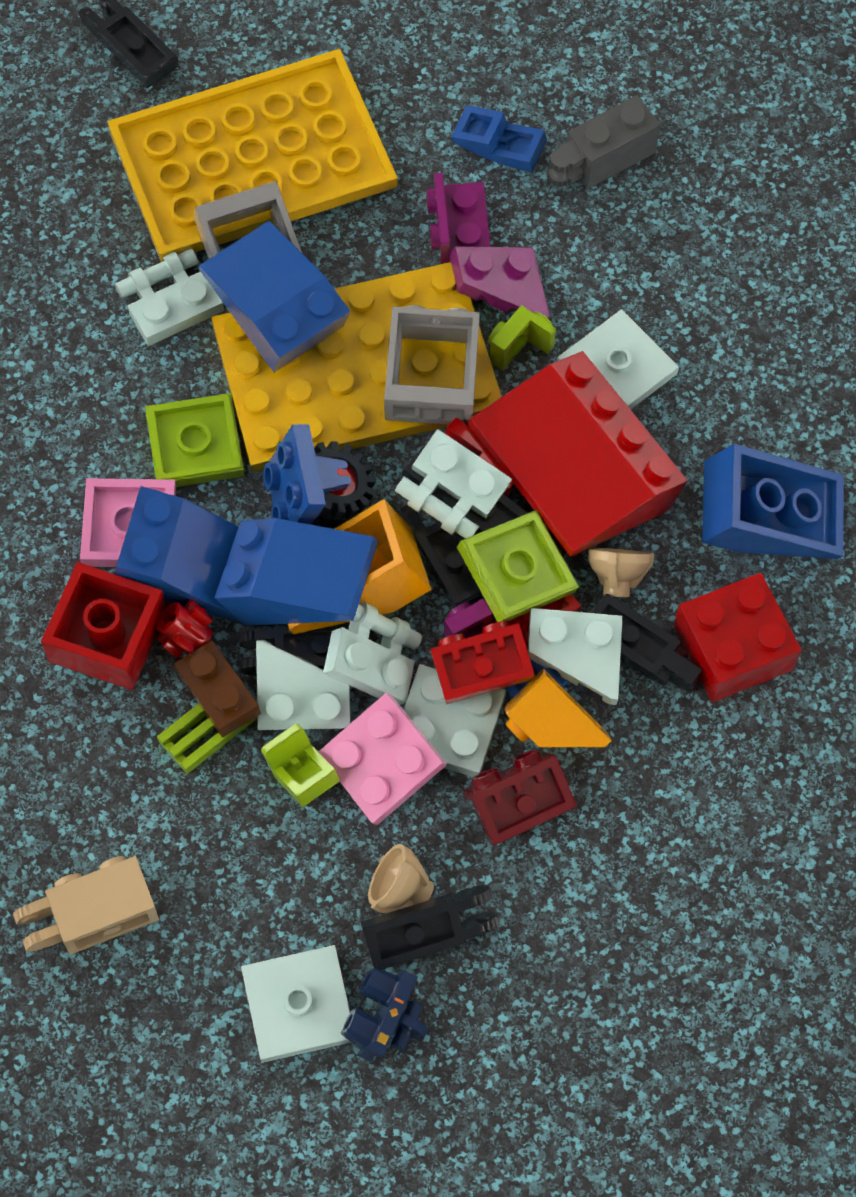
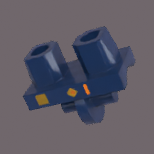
[341,968,428,1062]

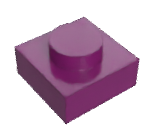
[443,599,493,638]

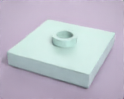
[557,309,679,409]
[241,945,351,1063]

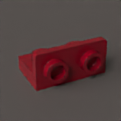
[463,749,577,846]

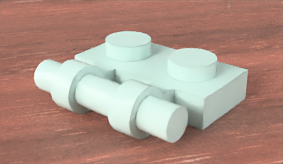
[115,248,224,346]
[395,429,512,539]
[323,602,422,705]

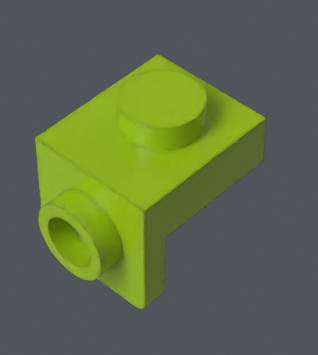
[488,305,556,371]
[261,723,340,807]

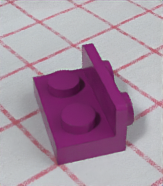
[426,173,490,264]

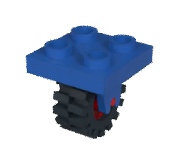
[263,424,376,528]

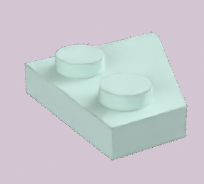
[527,608,622,705]
[256,640,350,730]

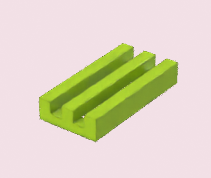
[157,704,258,774]

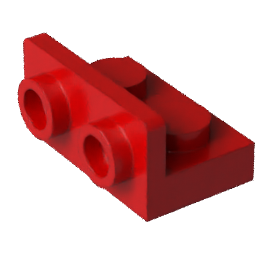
[430,621,535,705]

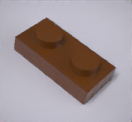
[174,640,261,738]

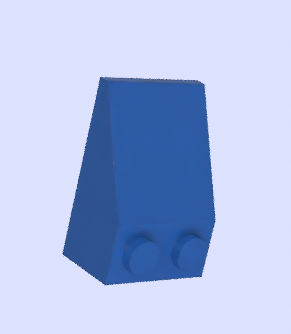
[198,221,350,373]
[702,444,844,559]
[115,486,241,623]
[214,518,378,626]

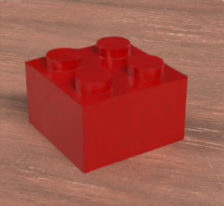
[41,562,166,691]
[673,573,802,703]

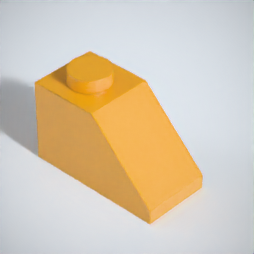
[504,668,611,747]

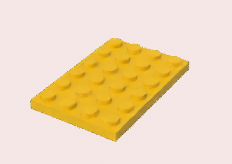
[107,49,398,262]
[211,262,502,473]

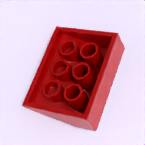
[467,351,688,557]

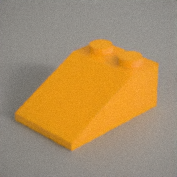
[288,499,432,634]

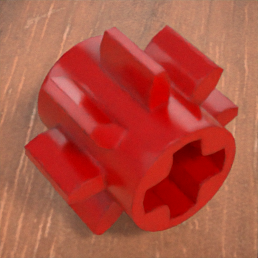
[156,599,213,658]

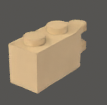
[13,856,159,955]

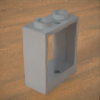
[194,181,302,312]
[384,305,480,426]

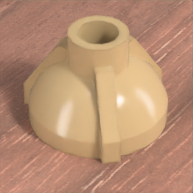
[588,547,654,597]
[368,844,434,913]

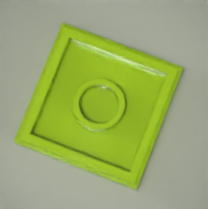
[145,393,245,487]
[457,510,579,622]

